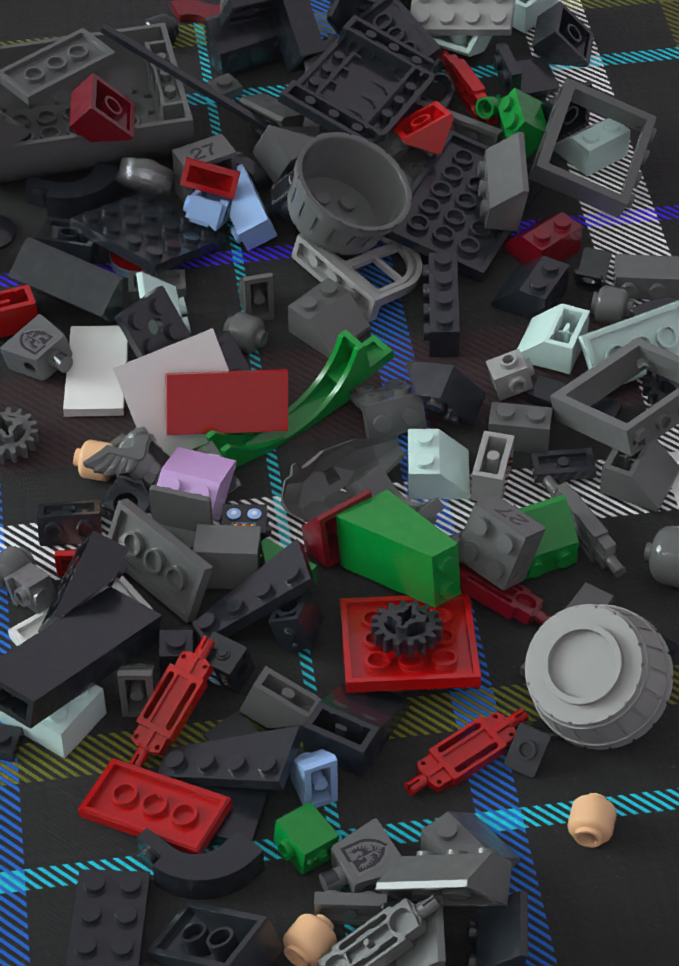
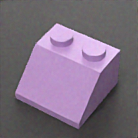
[157,447,237,521]

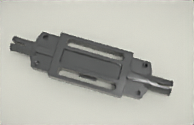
[542,476,626,578]
[318,894,443,966]

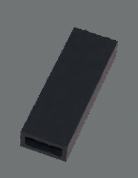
[0,586,162,729]

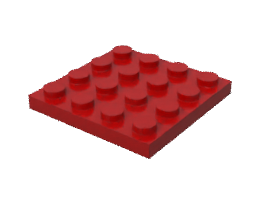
[340,593,481,693]

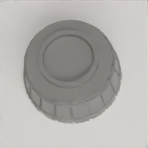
[525,604,673,750]

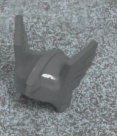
[83,427,170,489]

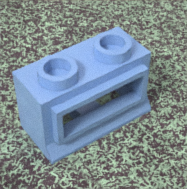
[183,190,232,231]

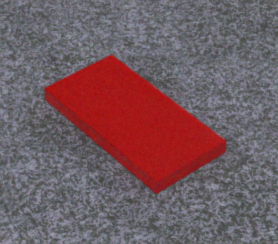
[165,369,288,435]
[78,758,233,854]

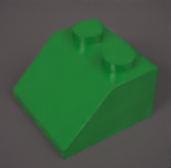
[498,88,547,160]
[519,494,579,580]

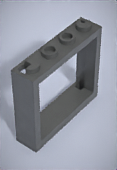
[528,78,657,217]
[550,338,679,456]

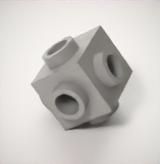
[486,349,535,401]

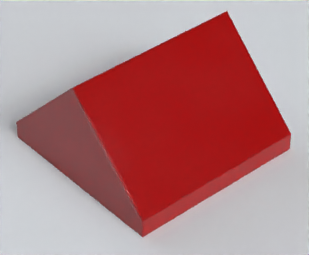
[393,101,454,155]

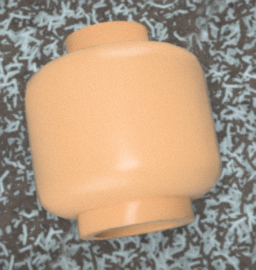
[73,440,116,482]
[568,793,617,848]
[283,913,337,966]

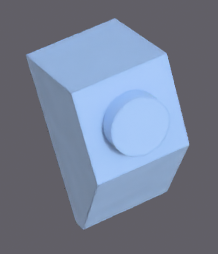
[290,749,338,808]

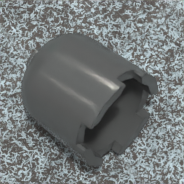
[644,526,679,588]

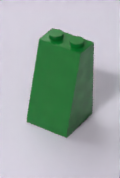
[336,489,461,608]

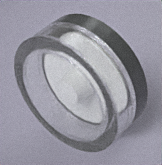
[116,158,175,196]

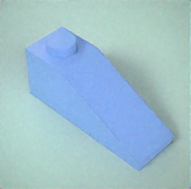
[230,164,278,251]

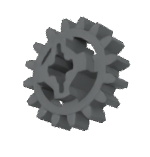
[0,407,39,464]

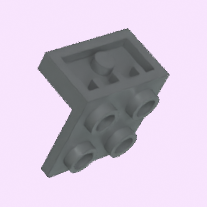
[149,485,213,550]

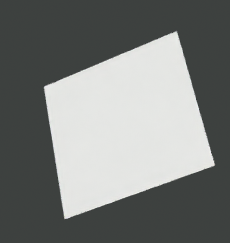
[113,328,229,456]

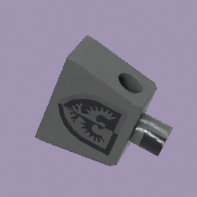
[0,314,73,380]
[319,818,401,894]

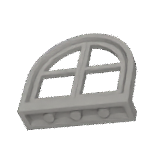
[291,233,422,323]

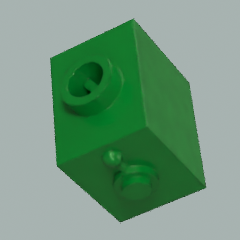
[273,802,339,875]

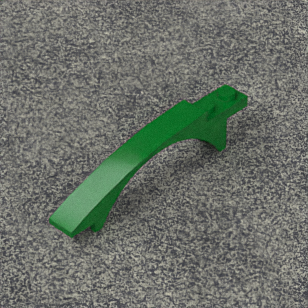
[197,329,394,468]

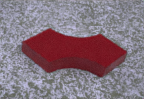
[171,0,220,24]

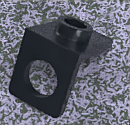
[574,247,612,289]
[504,722,559,778]

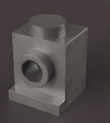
[4,562,56,614]

